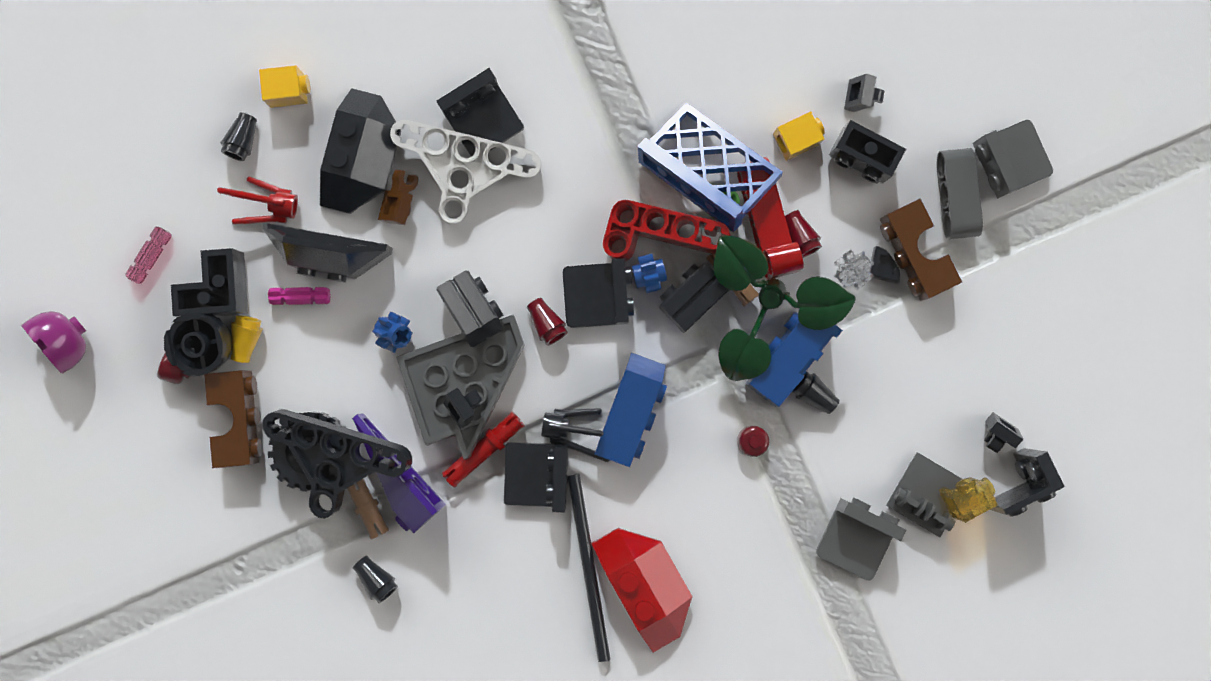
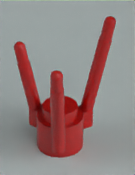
[217,176,298,225]

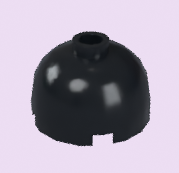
[164,313,232,376]

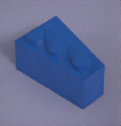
[745,312,843,407]
[595,352,667,467]

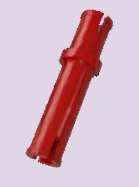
[442,411,525,488]

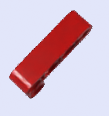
[737,157,804,280]
[603,200,731,262]

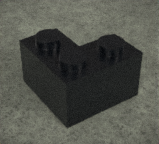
[171,248,248,317]

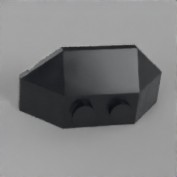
[320,88,402,214]
[262,223,393,283]

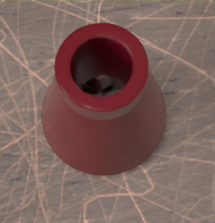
[785,210,822,258]
[527,298,568,345]

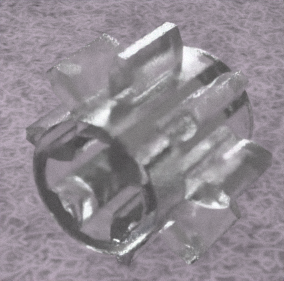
[834,250,874,290]

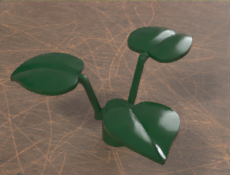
[714,235,856,381]

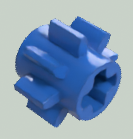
[631,253,667,294]
[372,312,413,353]

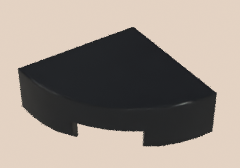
[867,246,900,284]

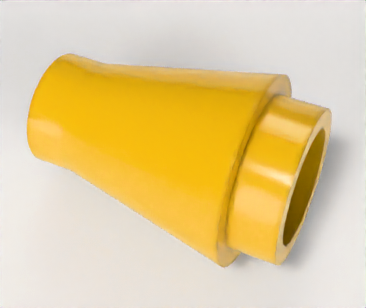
[230,315,263,363]

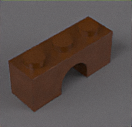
[880,198,962,301]
[204,370,263,469]

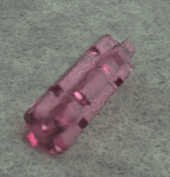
[125,226,172,284]

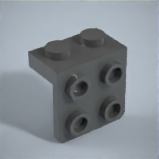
[972,120,1053,199]
[816,497,906,581]

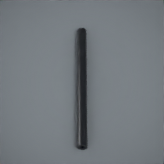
[568,474,611,662]

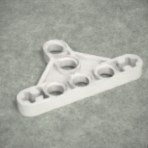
[390,120,541,224]

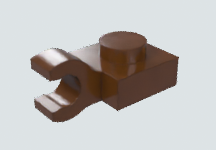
[378,170,419,225]

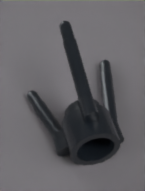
[541,408,610,462]

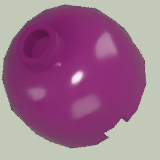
[21,311,86,374]

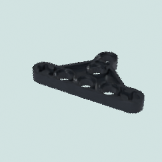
[262,409,412,519]

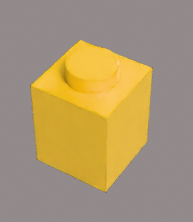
[259,65,311,108]
[773,111,825,161]

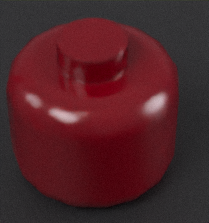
[157,353,190,384]
[737,426,769,457]

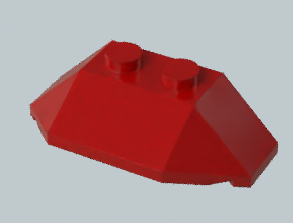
[591,528,693,653]

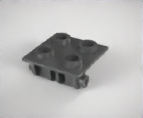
[886,452,971,537]

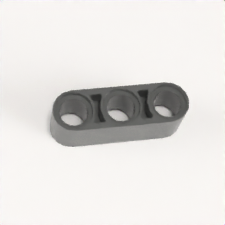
[937,148,983,239]

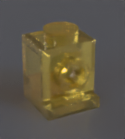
[939,477,998,523]

